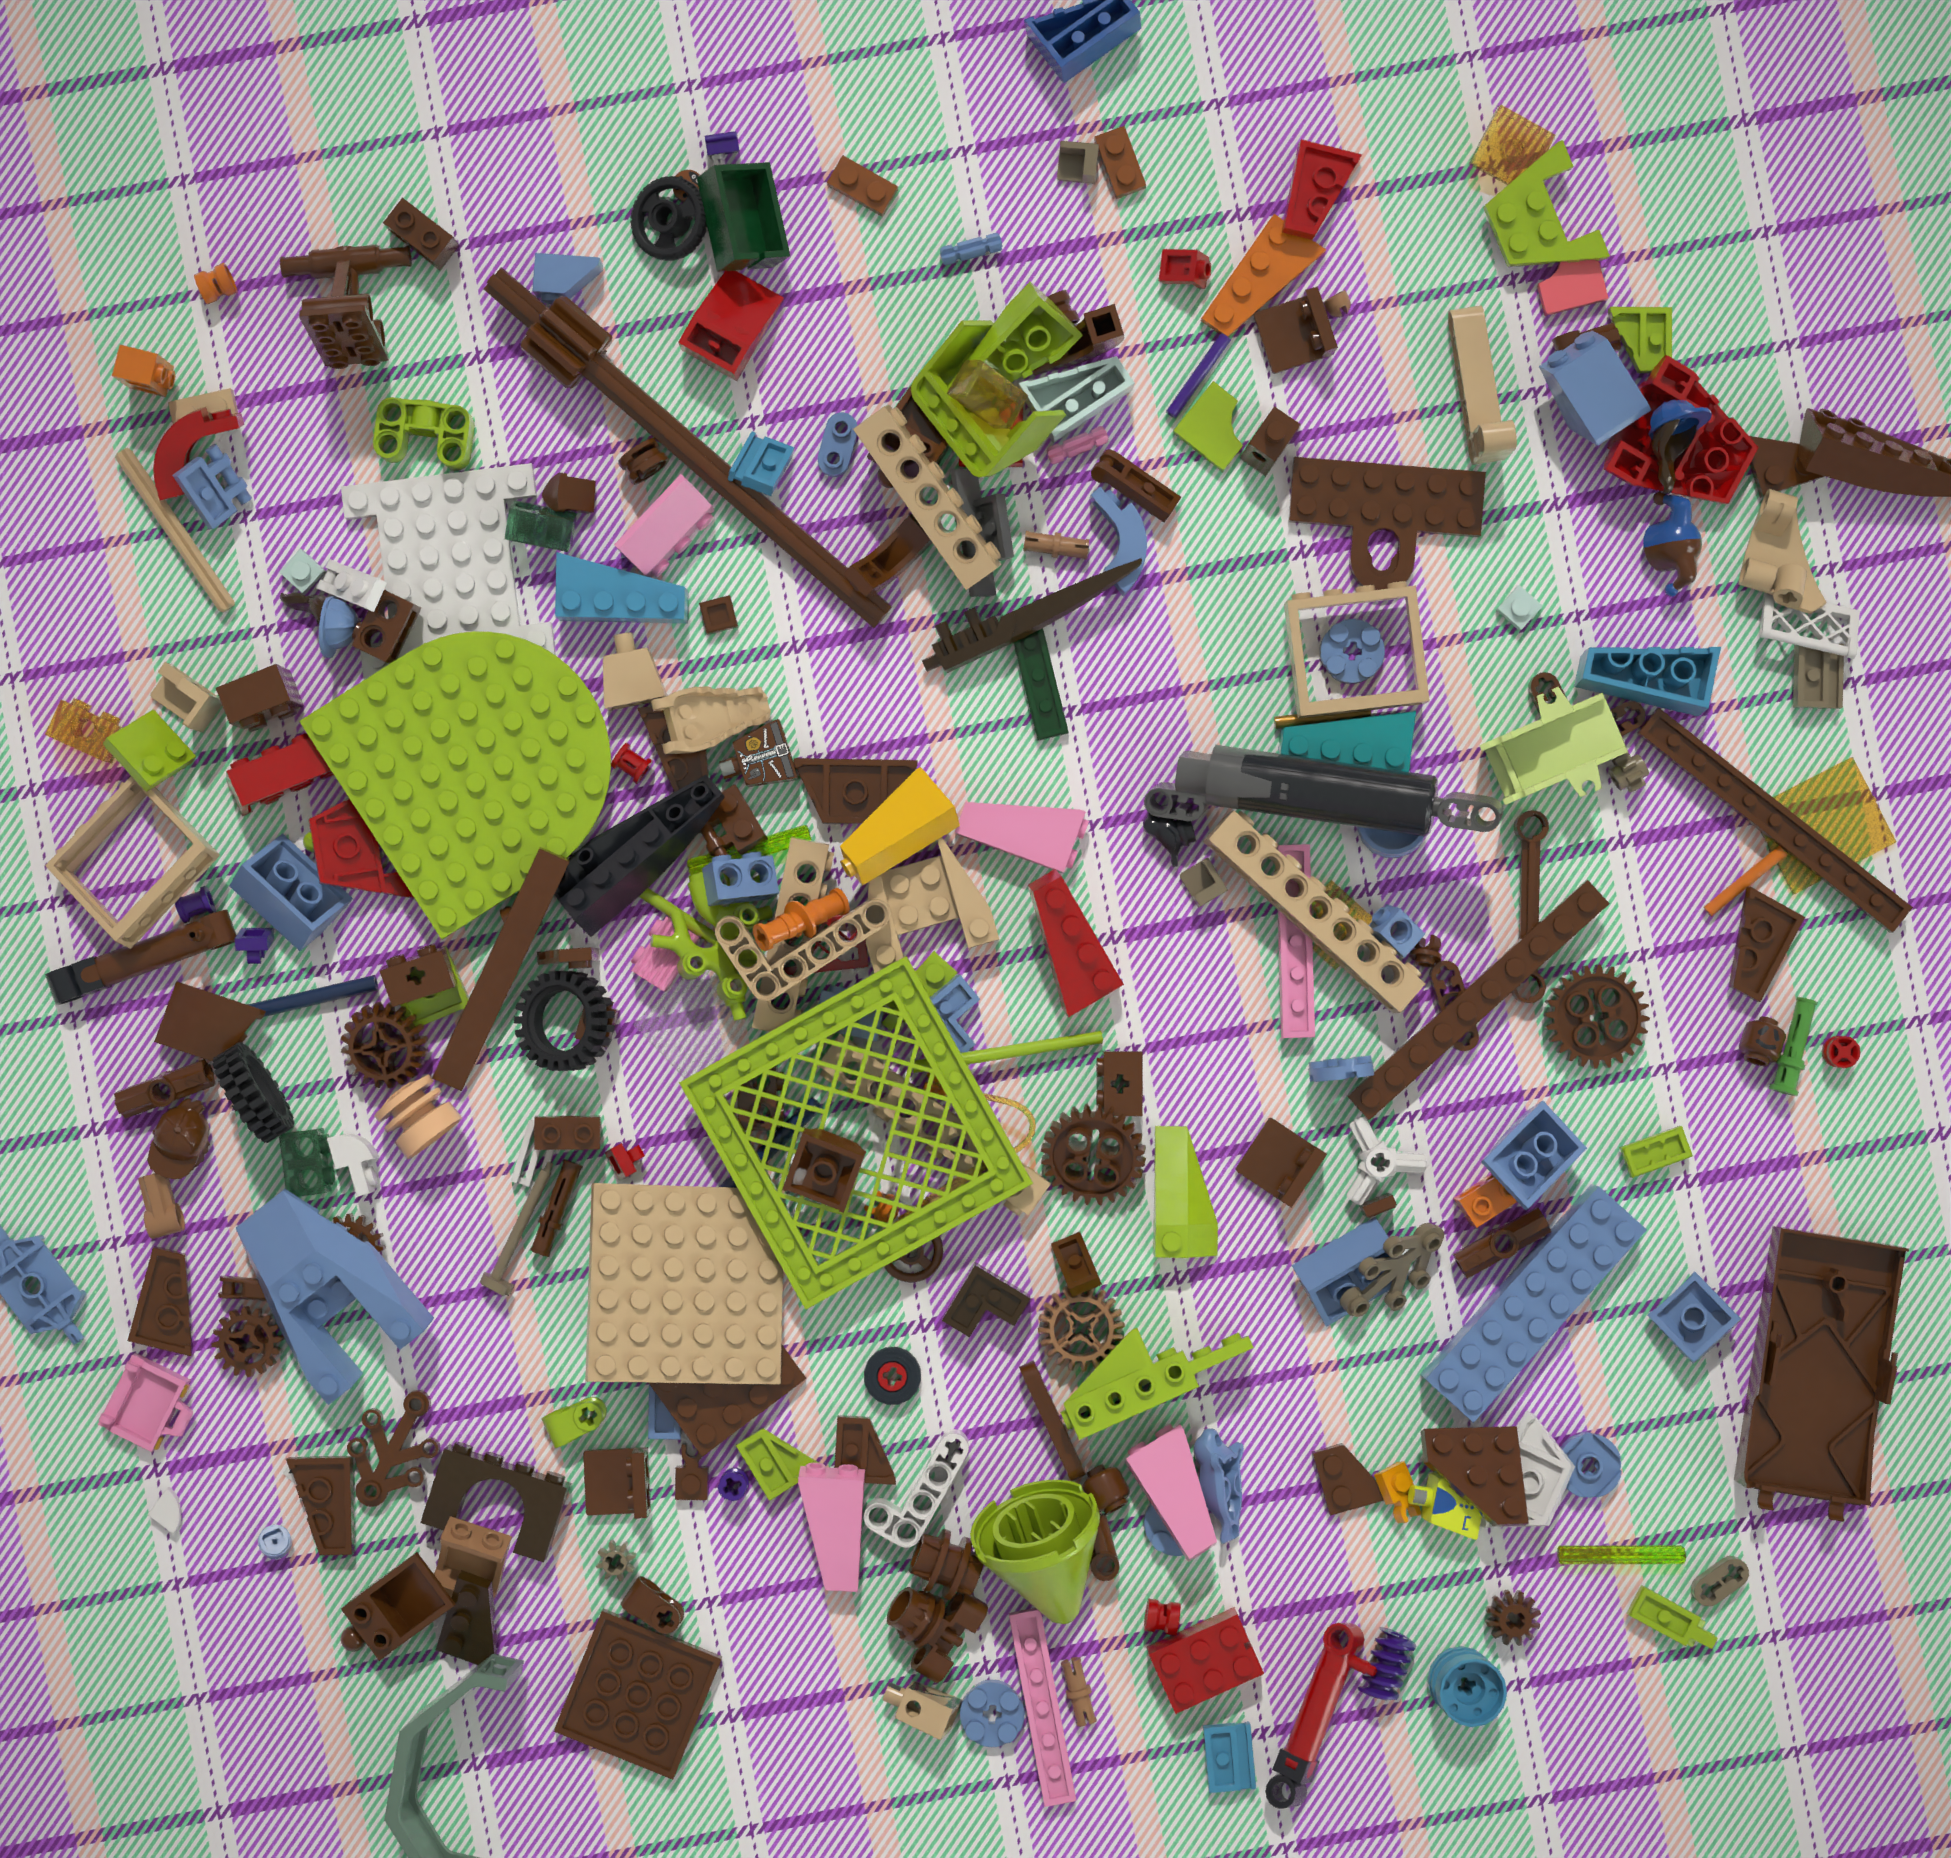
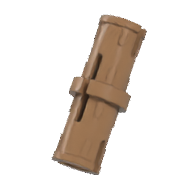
[1023,531,1089,560]
[1061,1657,1097,1727]

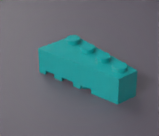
[1278,711,1416,772]

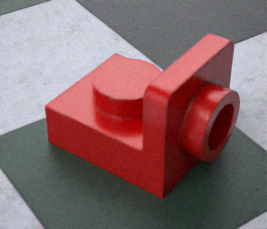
[1158,249,1211,289]

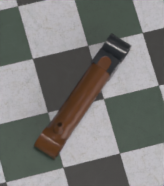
[45,910,236,1005]

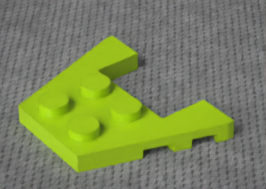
[1483,140,1610,267]

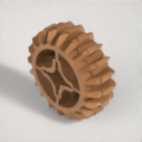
[1038,1286,1125,1372]

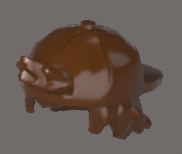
[147,1098,210,1179]

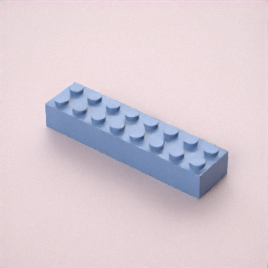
[1420,1184,1647,1423]

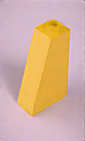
[840,767,960,886]

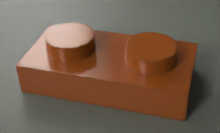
[1094,126,1146,199]
[827,155,898,217]

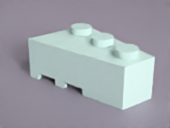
[1018,356,1135,443]

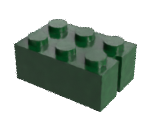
[697,162,790,272]

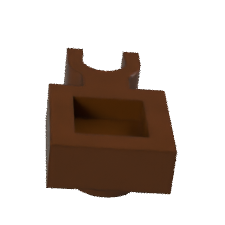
[675,1443,709,1500]

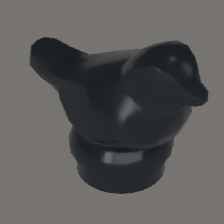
[1143,812,1197,867]

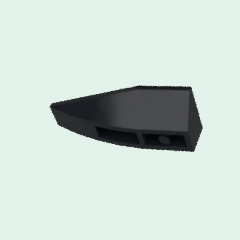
[554,775,725,937]

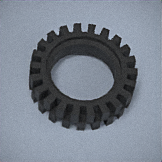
[514,970,615,1071]
[212,1042,295,1143]

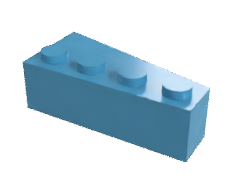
[555,552,688,624]
[1574,647,1721,716]

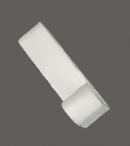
[864,1429,969,1548]

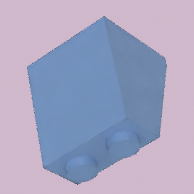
[1539,331,1651,446]

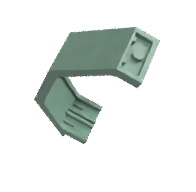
[384,1654,524,1858]

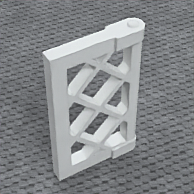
[1759,593,1860,659]

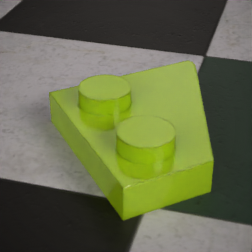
[1608,307,1672,373]
[735,1428,819,1501]

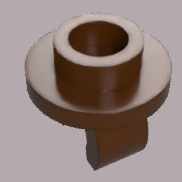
[1409,935,1442,967]

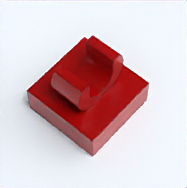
[605,1143,645,1181]

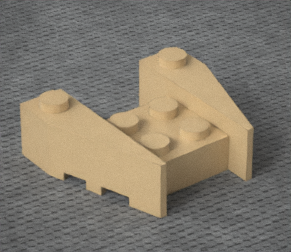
[866,837,999,974]

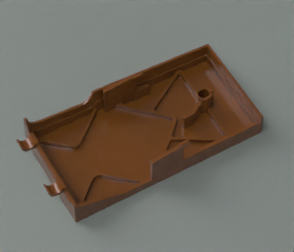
[1734,1226,1909,1522]

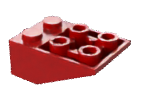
[678,271,784,381]

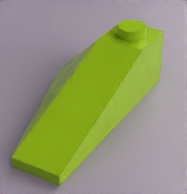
[948,282,1083,408]
[1153,1126,1218,1258]

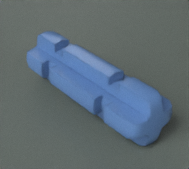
[940,233,1003,265]

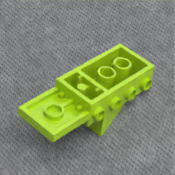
[1060,1328,1254,1440]

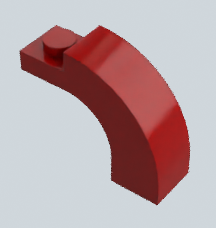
[153,407,244,500]

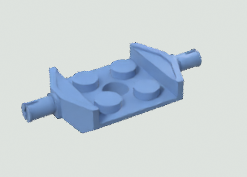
[0,1225,86,1346]

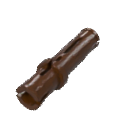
[530,1159,583,1257]

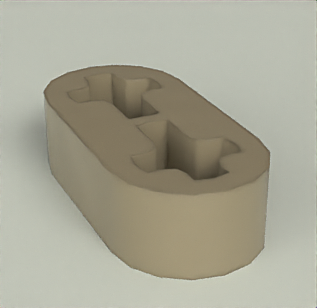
[1691,1556,1749,1606]

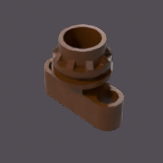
[887,1587,988,1683]

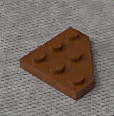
[1420,1426,1529,1527]

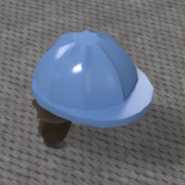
[280,592,359,658]

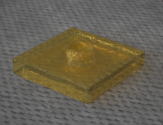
[1469,105,1556,185]

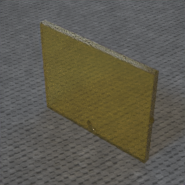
[1760,757,1896,895]

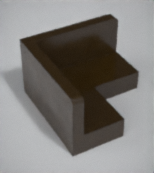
[942,1262,1031,1338]

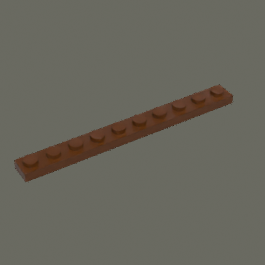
[1637,708,1913,933]
[1347,880,1610,1120]

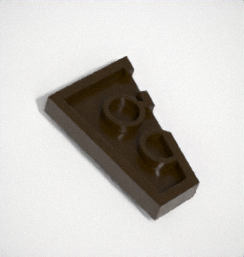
[435,1570,499,1665]

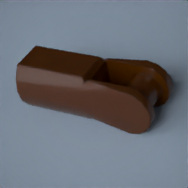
[218,1275,267,1301]

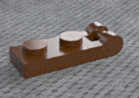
[1091,449,1181,523]

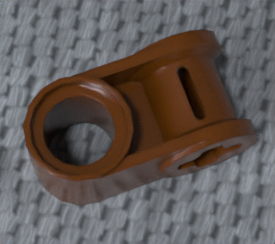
[620,1576,684,1634]

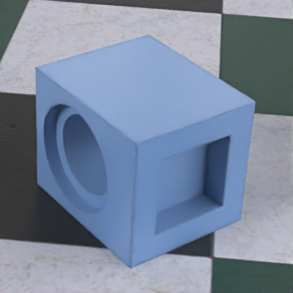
[1369,904,1425,958]

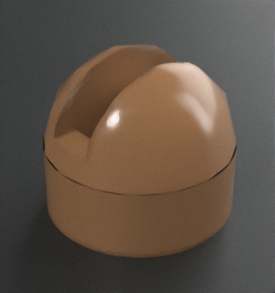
[1323,290,1351,318]

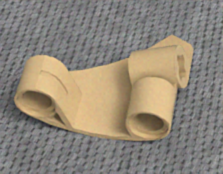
[1739,489,1827,614]

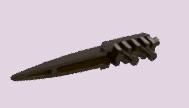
[922,558,1142,673]

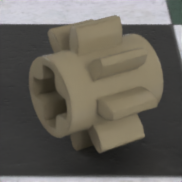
[1608,752,1649,793]
[596,1539,637,1581]

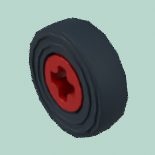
[864,1347,921,1405]

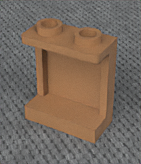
[434,1516,512,1600]

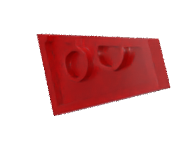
[1282,139,1362,240]

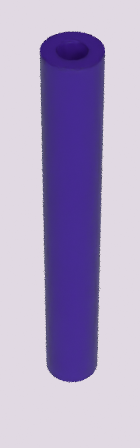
[1166,333,1231,419]

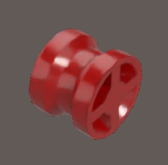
[1822,1036,1861,1068]

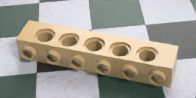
[853,404,1002,590]
[752,837,834,1032]

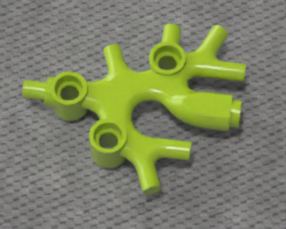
[650,872,773,1021]

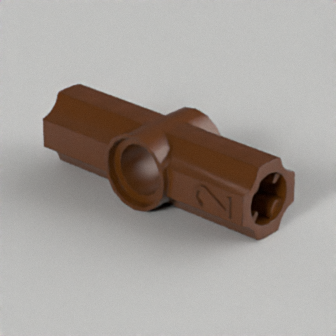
[114,1059,216,1119]
[1453,1207,1552,1279]

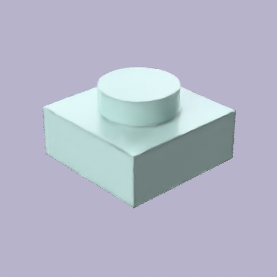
[279,548,327,595]
[1496,585,1543,631]

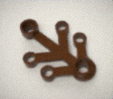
[347,1390,440,1507]

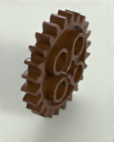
[1543,964,1650,1069]
[1041,1103,1146,1205]

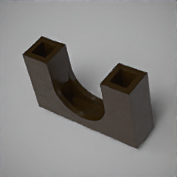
[420,1442,571,1563]

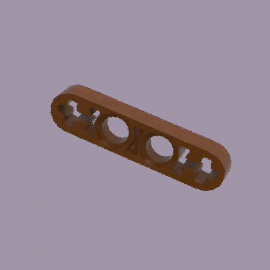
[1019,1360,1086,1481]

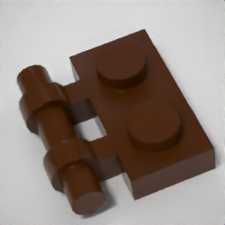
[699,784,768,857]

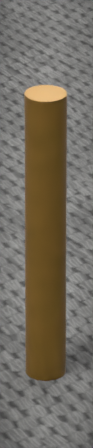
[1274,710,1371,729]

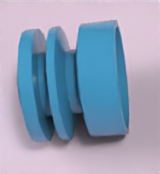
[1427,1646,1507,1727]

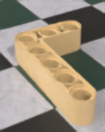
[1448,305,1517,465]
[715,899,890,1001]

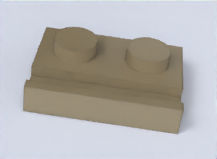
[1793,644,1844,709]

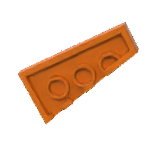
[1200,214,1326,337]

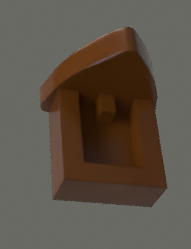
[542,472,596,514]

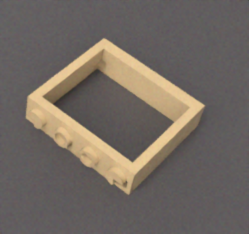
[1284,581,1430,719]
[45,776,220,949]

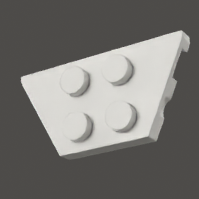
[1480,1411,1575,1528]

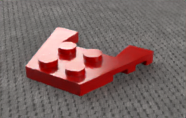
[308,799,415,899]

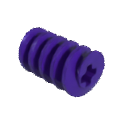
[1358,1627,1416,1701]

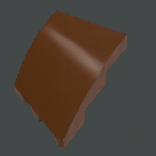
[154,981,266,1062]

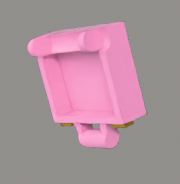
[98,1353,193,1452]

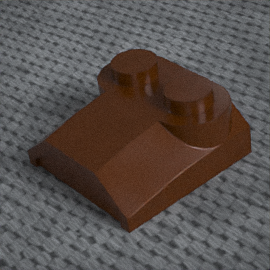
[782,1128,866,1213]

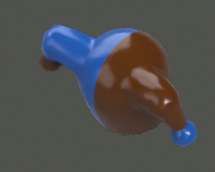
[1643,491,1702,597]

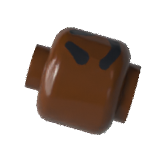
[1739,1016,1786,1067]

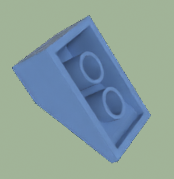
[1481,1101,1587,1210]

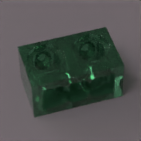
[504,500,578,552]
[279,1128,335,1197]

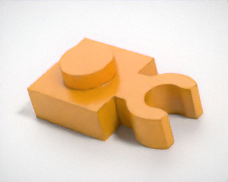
[1374,1461,1421,1524]

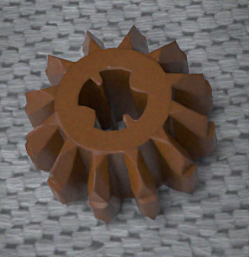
[1485,1590,1541,1646]

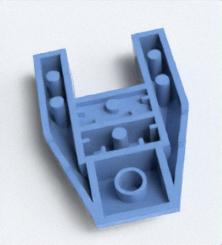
[236,1189,434,1405]

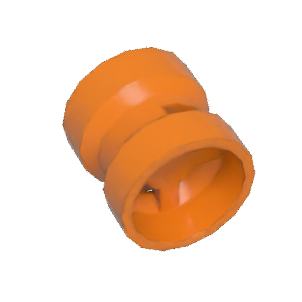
[194,263,238,305]

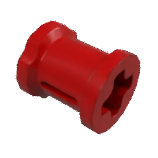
[611,743,653,784]

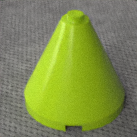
[970,1480,1100,1624]

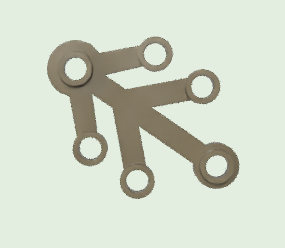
[1340,1223,1444,1317]

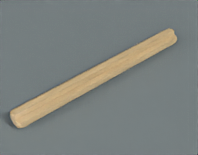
[115,448,235,613]

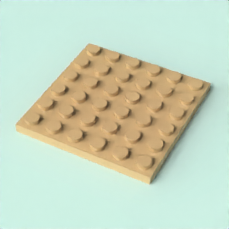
[585,1183,785,1384]

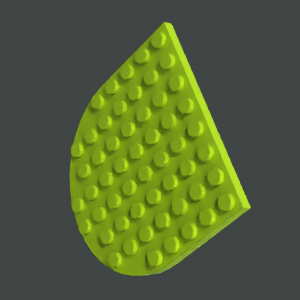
[299,631,611,940]

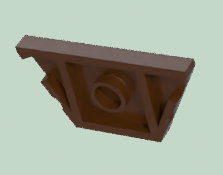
[794,758,918,824]

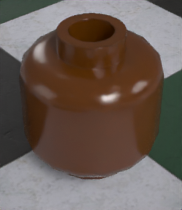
[1082,1464,1130,1515]

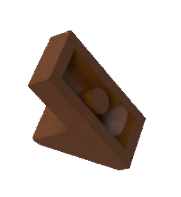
[1051,1232,1102,1297]

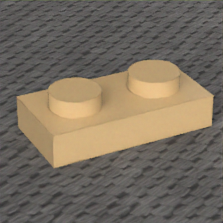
[168,388,238,424]

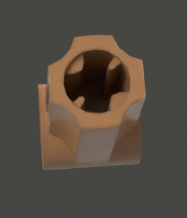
[138,1173,185,1239]

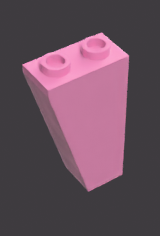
[955,802,1089,873]
[1125,1424,1217,1562]
[798,1463,865,1592]

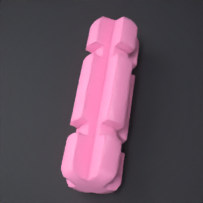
[1047,426,1108,464]

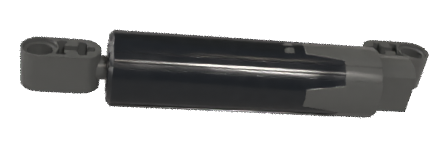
[1144,745,1503,836]

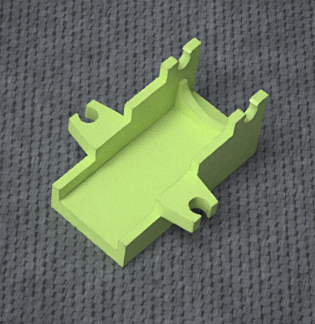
[1479,687,1628,805]

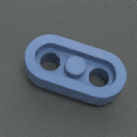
[818,412,857,477]

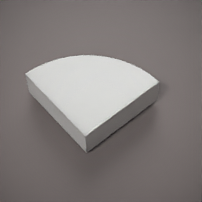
[147,1487,182,1534]

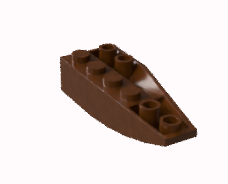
[1798,408,1951,497]

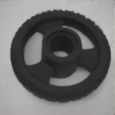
[630,176,707,261]

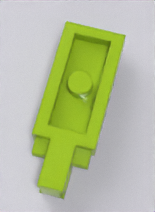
[882,951,958,1031]
[1627,1585,1718,1649]

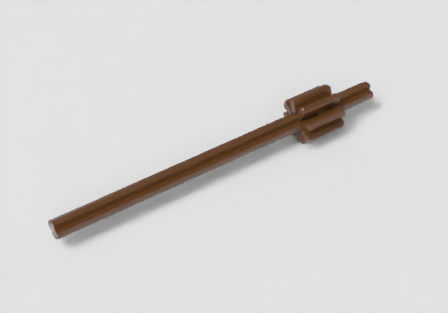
[484,267,892,628]

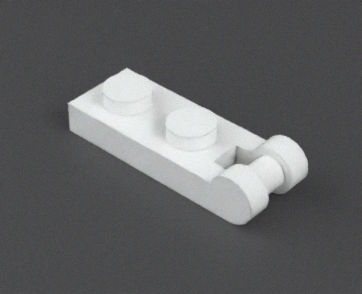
[316,559,387,612]

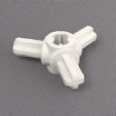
[1346,1116,1427,1206]

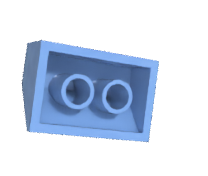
[229,833,353,951]
[1291,1217,1408,1327]

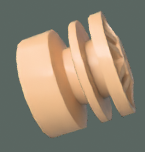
[374,1075,462,1159]

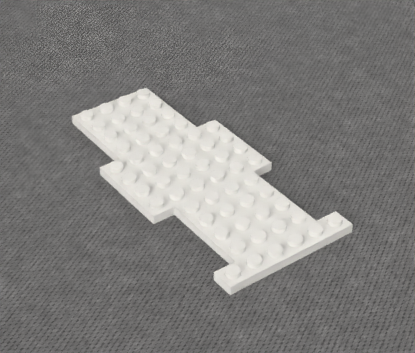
[341,463,556,680]

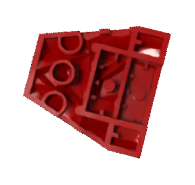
[1603,355,1759,504]

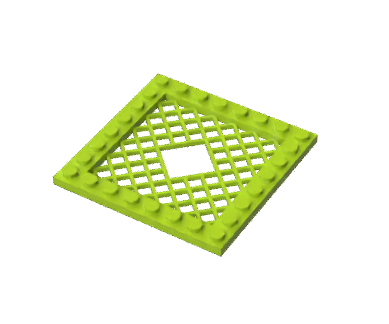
[679,956,1033,1310]

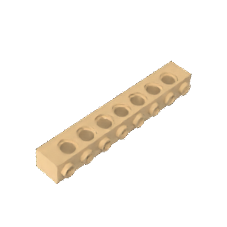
[1203,810,1425,1013]
[818,1034,1051,1216]

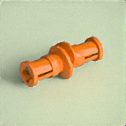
[753,888,850,951]

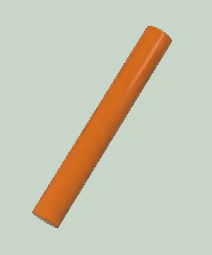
[1703,846,1787,917]

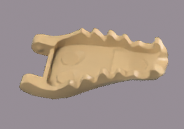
[651,686,771,754]

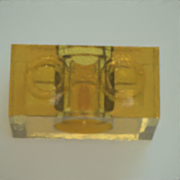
[45,698,123,764]

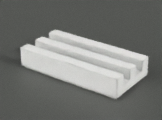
[511,1119,555,1187]

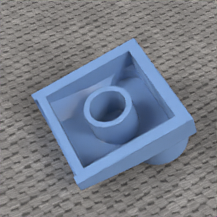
[1647,1272,1741,1364]

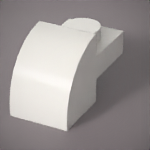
[327,1134,379,1197]

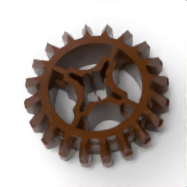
[340,1002,428,1088]

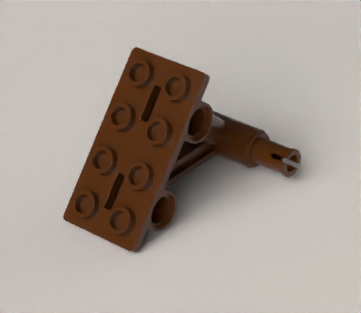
[280,244,412,369]

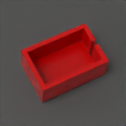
[1147,1607,1264,1714]

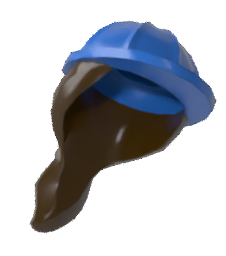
[1648,400,1712,494]

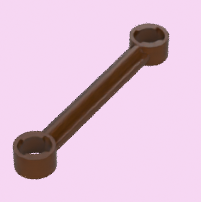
[1511,810,1549,1003]

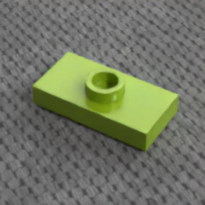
[1619,1126,1693,1178]

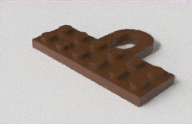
[1288,457,1486,590]

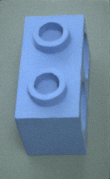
[702,852,779,906]

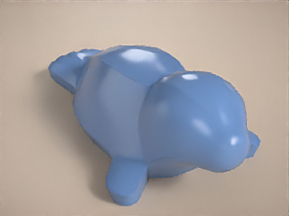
[1193,1428,1244,1544]

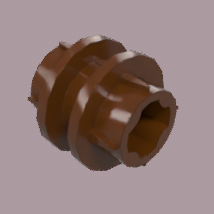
[909,1529,984,1600]

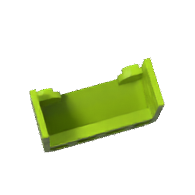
[911,320,1066,477]

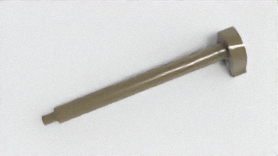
[480,1161,553,1296]

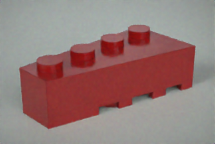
[226,733,334,816]
[1028,869,1124,1018]

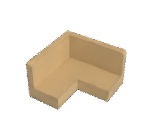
[150,662,222,733]

